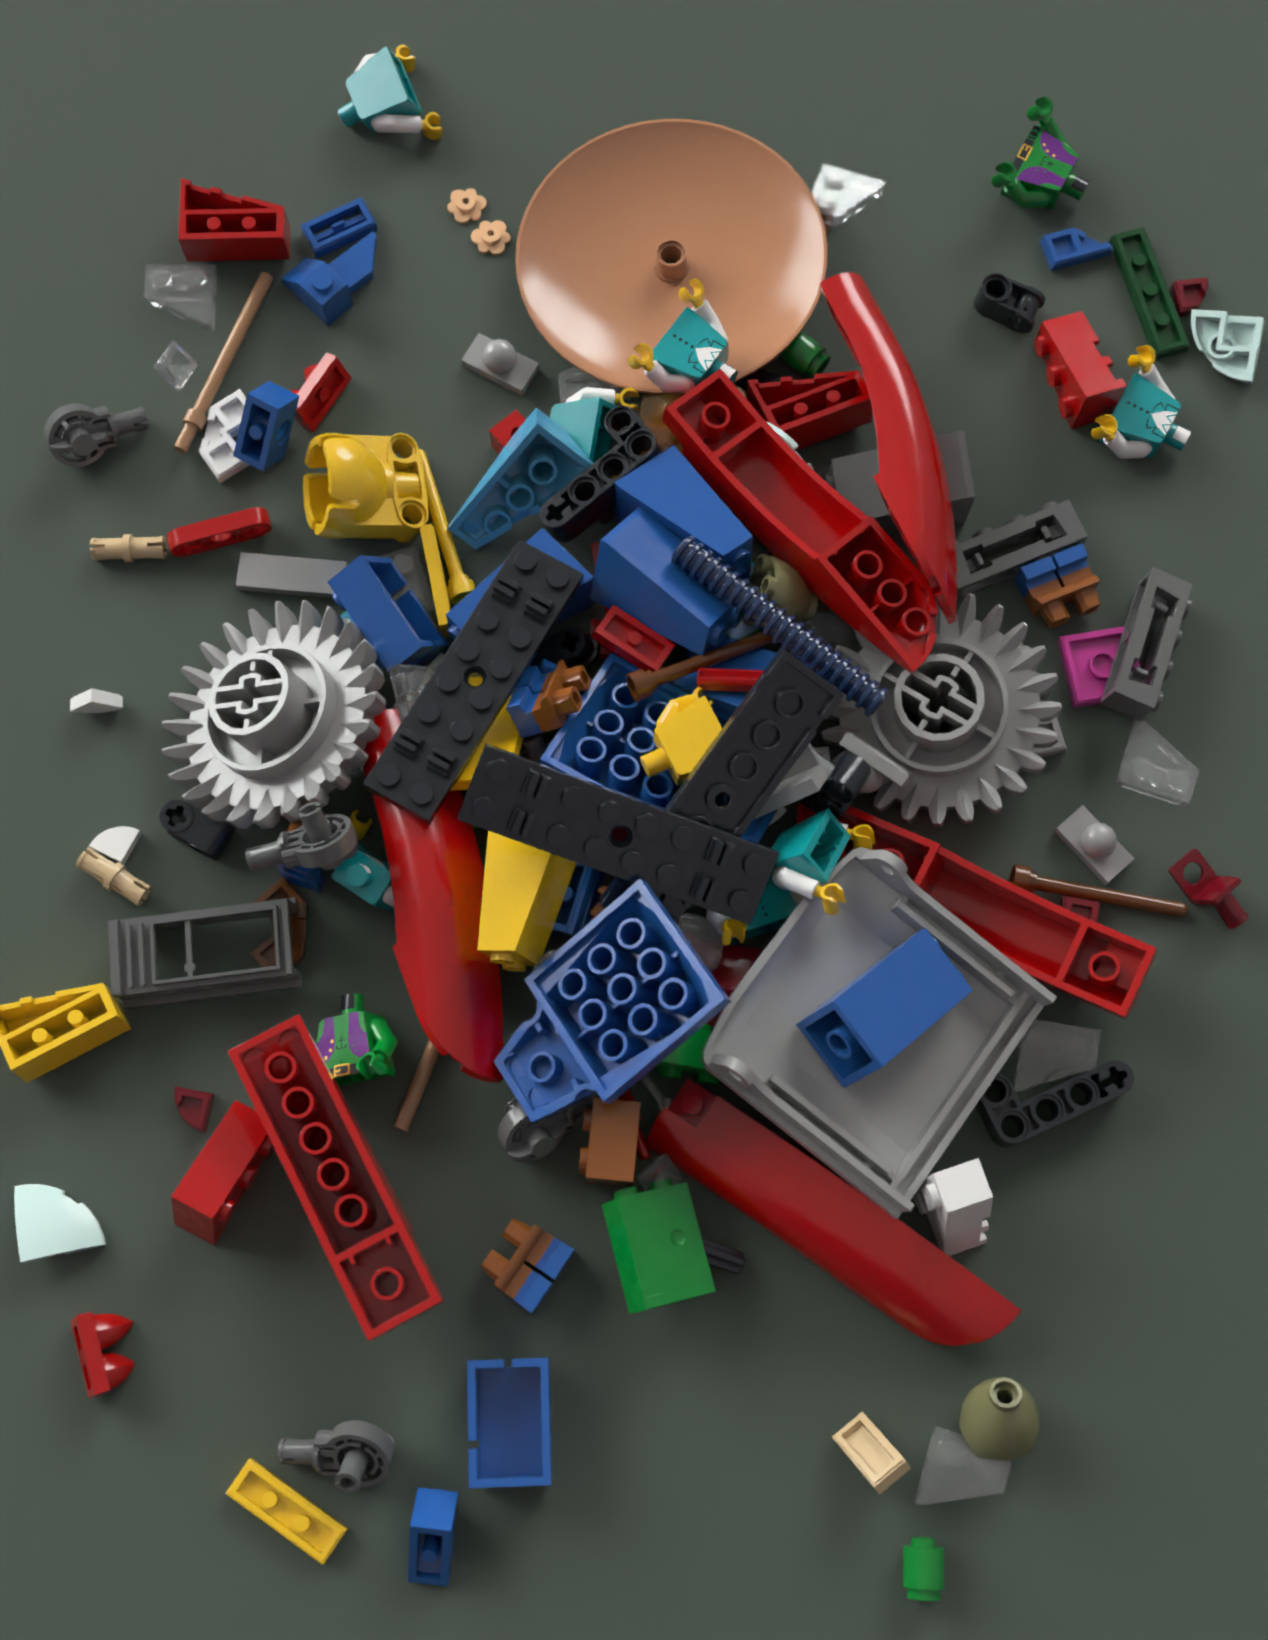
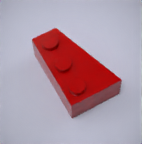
[178,178,291,262]
[1034,311,1127,429]
[747,370,872,451]
[171,1100,275,1246]

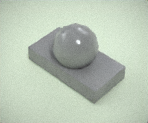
[461,333,539,396]
[839,732,913,793]
[1054,805,1135,885]

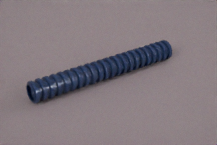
[671,536,889,717]

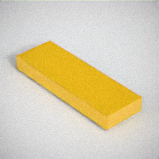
[420,524,451,638]
[225,1458,349,1565]

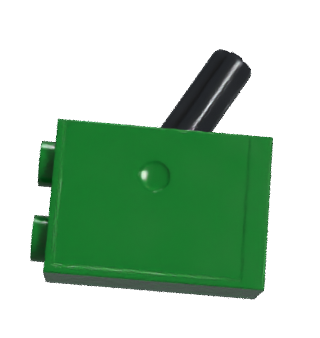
[602,1179,746,1315]

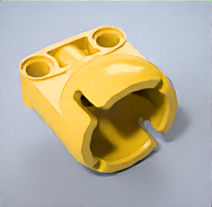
[303,433,429,543]

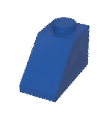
[281,258,353,326]
[408,1487,458,1586]

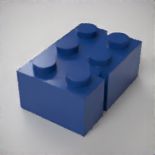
[328,555,450,673]
[467,1358,553,1488]

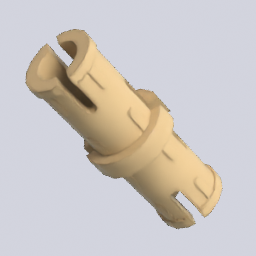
[90,534,167,563]
[76,847,152,907]

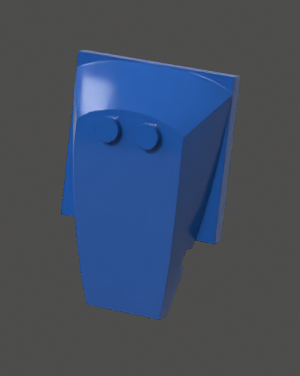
[539,653,778,843]
[494,879,731,1123]

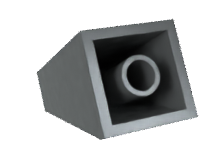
[823,430,975,534]

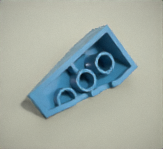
[448,408,593,550]

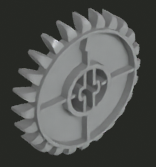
[821,593,1062,827]
[162,600,386,829]

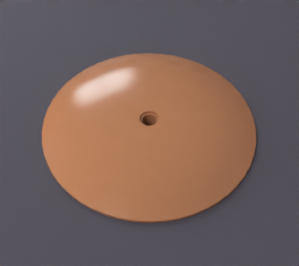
[515,119,827,394]

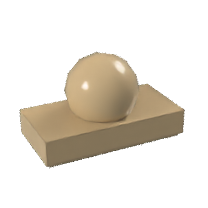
[832,1411,911,1495]

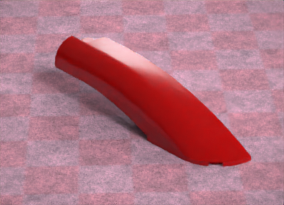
[819,272,957,624]
[661,368,938,674]
[362,708,504,1083]
[797,802,1157,1020]
[647,1079,1021,1347]

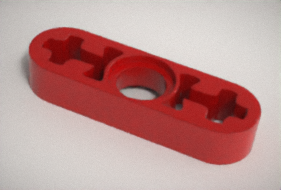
[166,507,272,557]

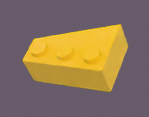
[0,983,132,1083]

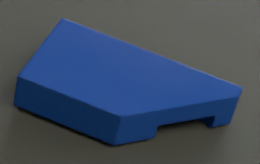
[1040,227,1113,271]
[328,231,377,294]

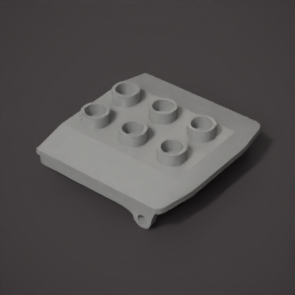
[701,847,1057,1219]

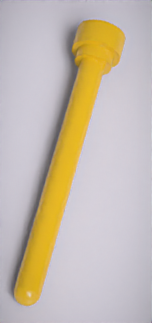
[419,449,476,605]

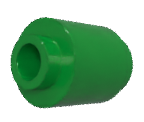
[779,331,831,379]
[903,1537,944,1601]

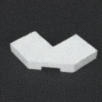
[199,389,250,483]

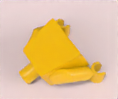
[640,687,722,785]

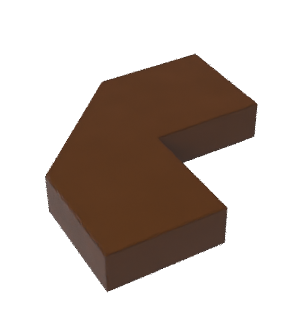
[250,877,309,967]

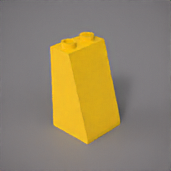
[477,831,577,972]

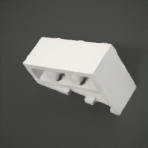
[914,1158,993,1256]

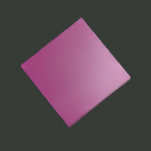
[1057,626,1143,708]

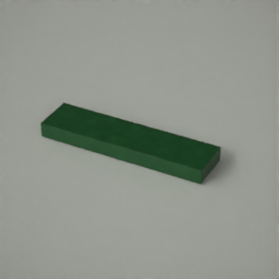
[1109,227,1190,360]

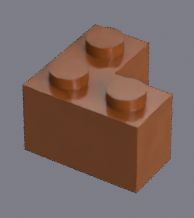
[579,1098,641,1188]

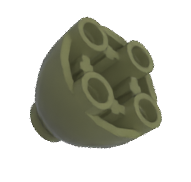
[743,554,818,626]
[959,1377,1040,1461]

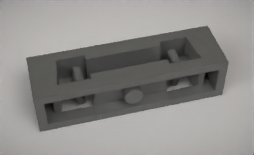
[956,500,1088,600]
[1100,567,1193,721]

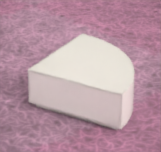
[70,688,123,713]
[89,826,143,865]

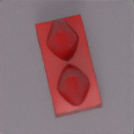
[291,353,352,432]
[592,605,675,672]
[70,1311,135,1399]

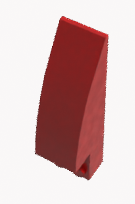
[227,1014,445,1341]

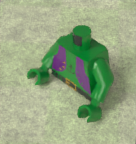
[991,96,1089,209]
[315,993,398,1087]

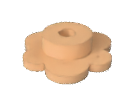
[447,188,487,224]
[471,220,511,255]

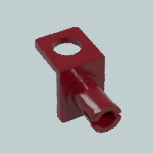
[1168,849,1249,929]

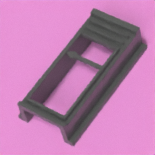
[108,897,303,1009]

